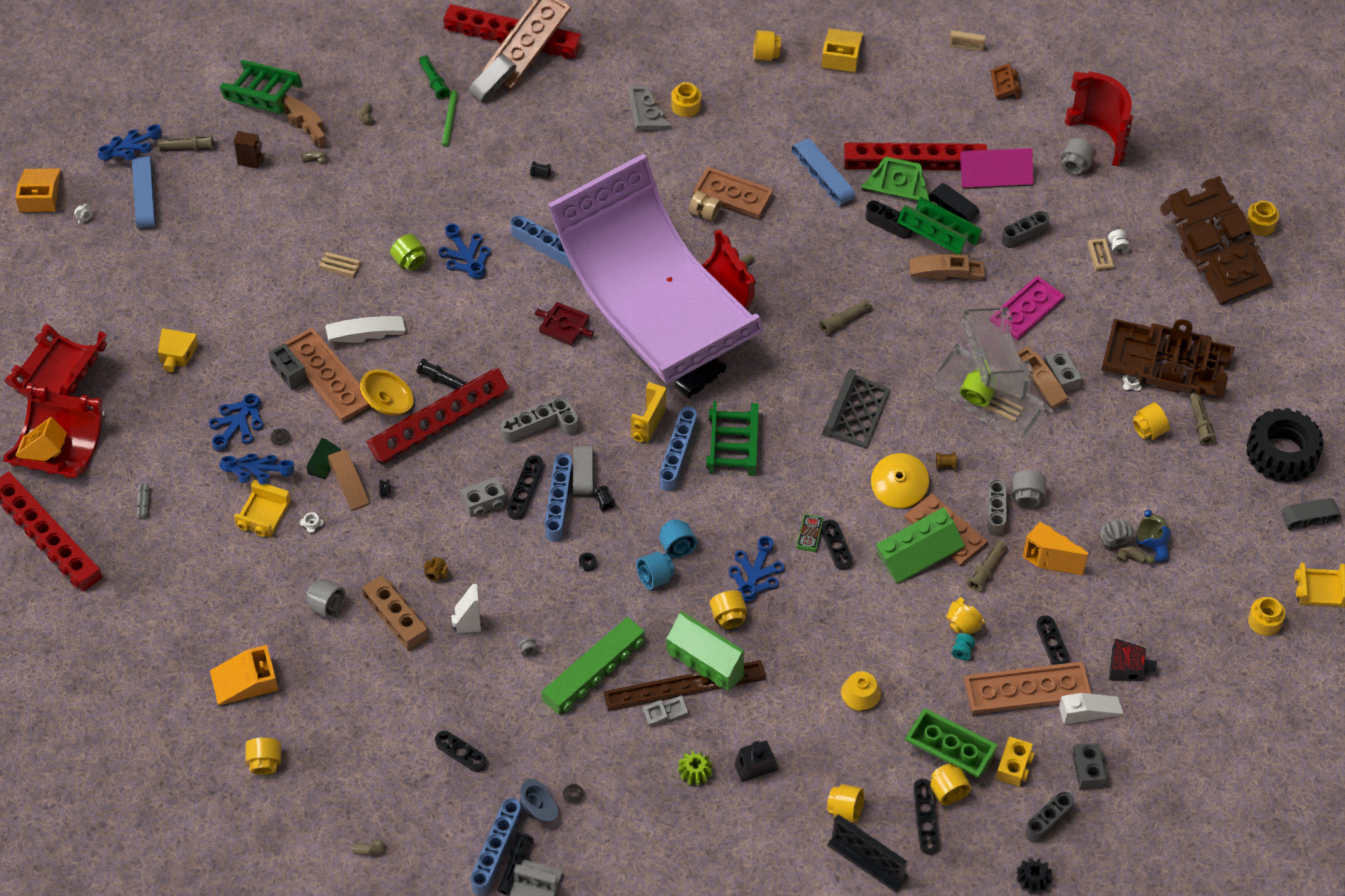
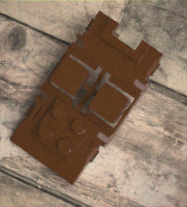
[1160,176,1273,304]
[1101,319,1235,399]

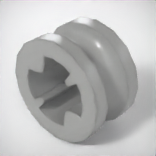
[518,638,538,656]

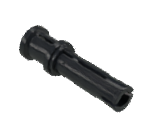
[416,358,468,389]
[497,832,534,896]

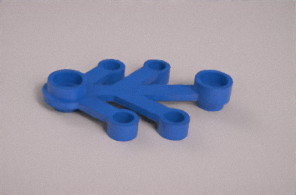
[97,124,163,161]
[438,223,490,278]
[209,393,263,451]
[219,453,294,484]
[729,536,784,602]

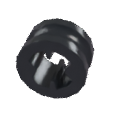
[379,479,390,497]
[579,552,596,572]

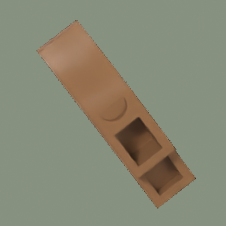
[281,95,326,148]
[909,254,985,281]
[1013,346,1069,409]

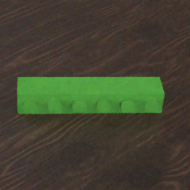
[541,617,645,715]

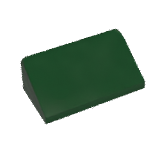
[306,438,341,479]

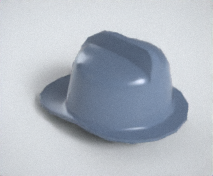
[519,779,558,822]

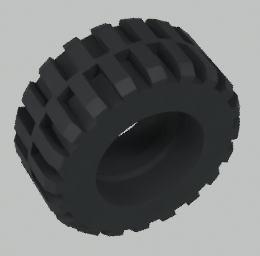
[1246,408,1324,482]

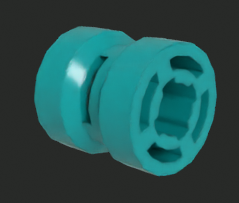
[951,633,976,661]

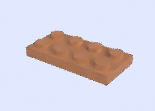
[693,166,773,219]
[904,493,988,566]

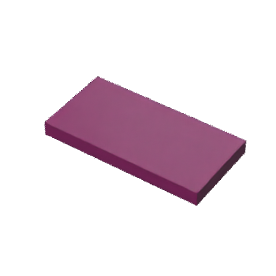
[960,148,1033,188]
[989,276,1065,341]

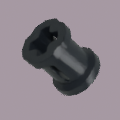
[530,161,551,180]
[592,485,616,511]

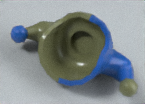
[1136,509,1171,564]

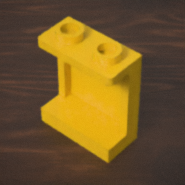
[631,382,667,443]
[234,480,291,537]
[1294,562,1345,607]

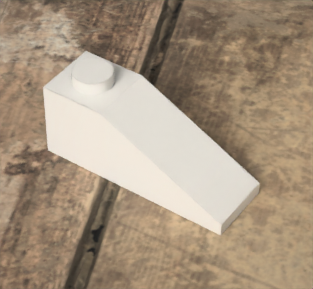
[451,584,481,634]
[1059,693,1123,725]

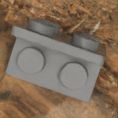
[510,860,562,896]

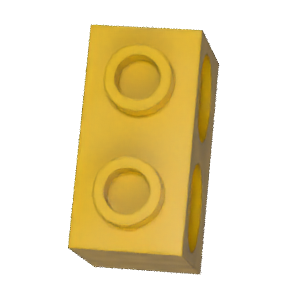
[996,736,1035,787]

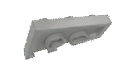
[628,86,671,130]

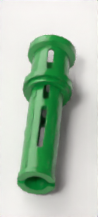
[419,55,450,99]

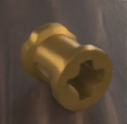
[936,452,957,469]

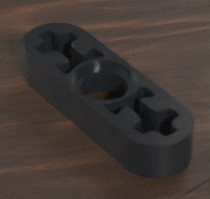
[821,520,852,570]
[1036,615,1069,665]
[435,731,486,772]

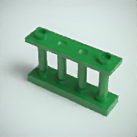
[219,59,303,114]
[897,197,983,255]
[706,401,759,476]

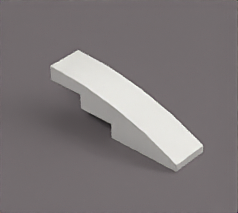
[325,316,406,343]

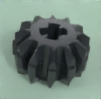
[1017,857,1052,894]

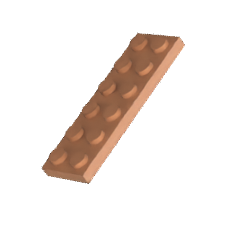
[482,0,571,90]
[281,327,371,423]
[964,661,1091,715]

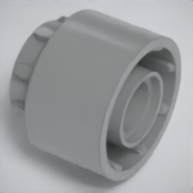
[1061,138,1096,174]
[1012,470,1047,508]
[306,579,346,619]

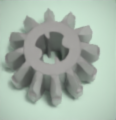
[1100,518,1135,548]

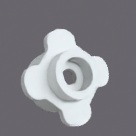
[74,204,93,225]
[1122,375,1141,391]
[300,512,324,533]

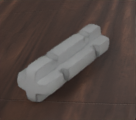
[137,483,150,519]

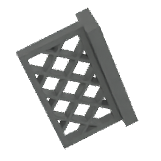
[822,368,890,448]

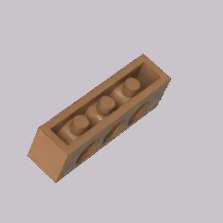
[362,575,428,651]

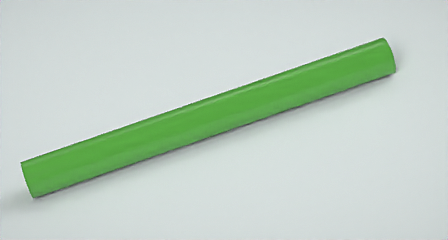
[442,90,458,147]

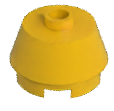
[946,597,986,635]
[841,671,881,711]

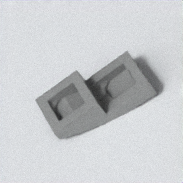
[642,695,690,726]

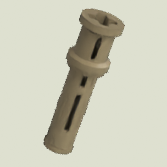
[158,134,214,151]
[819,299,872,336]
[1189,393,1217,446]
[966,541,1007,592]

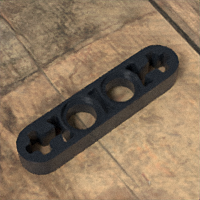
[507,455,543,520]
[913,778,939,855]

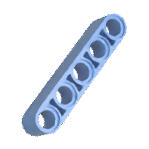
[791,138,855,206]
[132,156,156,229]
[511,215,574,270]
[659,407,697,491]
[545,453,572,542]
[470,798,521,895]

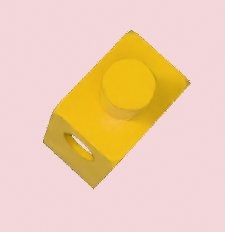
[158,328,199,372]

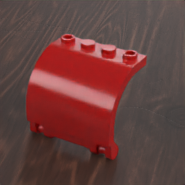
[1065,71,1134,167]
[666,229,756,310]
[4,324,107,397]
[3,383,103,479]

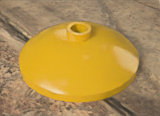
[360,369,414,416]
[871,453,929,509]

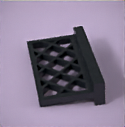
[827,814,908,893]

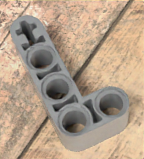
[501,397,578,442]

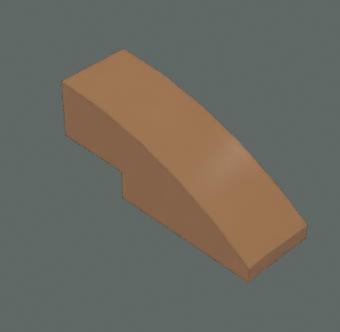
[328,449,370,511]

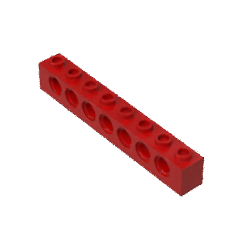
[443,4,581,59]
[843,142,987,170]
[366,368,509,463]
[0,471,103,592]

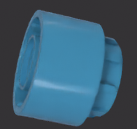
[659,519,698,559]
[636,551,675,590]

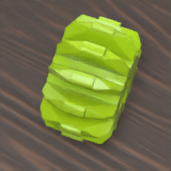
[678,750,713,786]

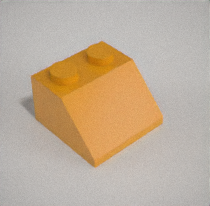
[16,417,67,461]

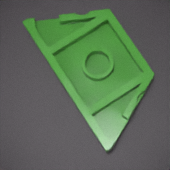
[861,157,929,201]

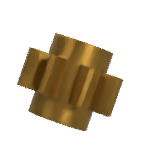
[423,557,448,582]

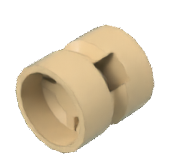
[689,191,722,222]

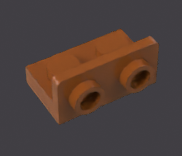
[990,63,1022,100]

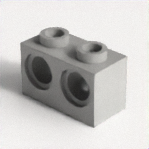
[1044,350,1082,393]
[461,476,506,517]

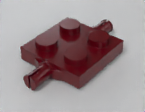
[535,302,594,346]

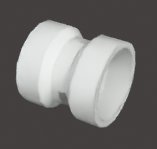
[1108,229,1130,255]

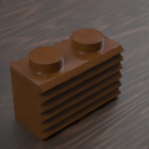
[233,131,264,169]

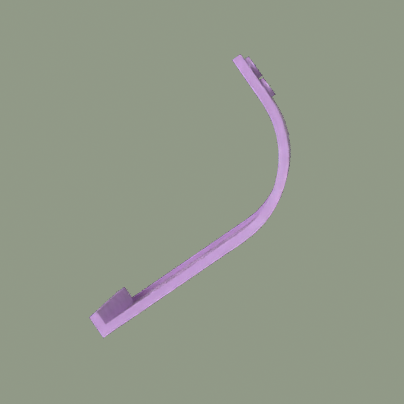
[548,154,764,385]

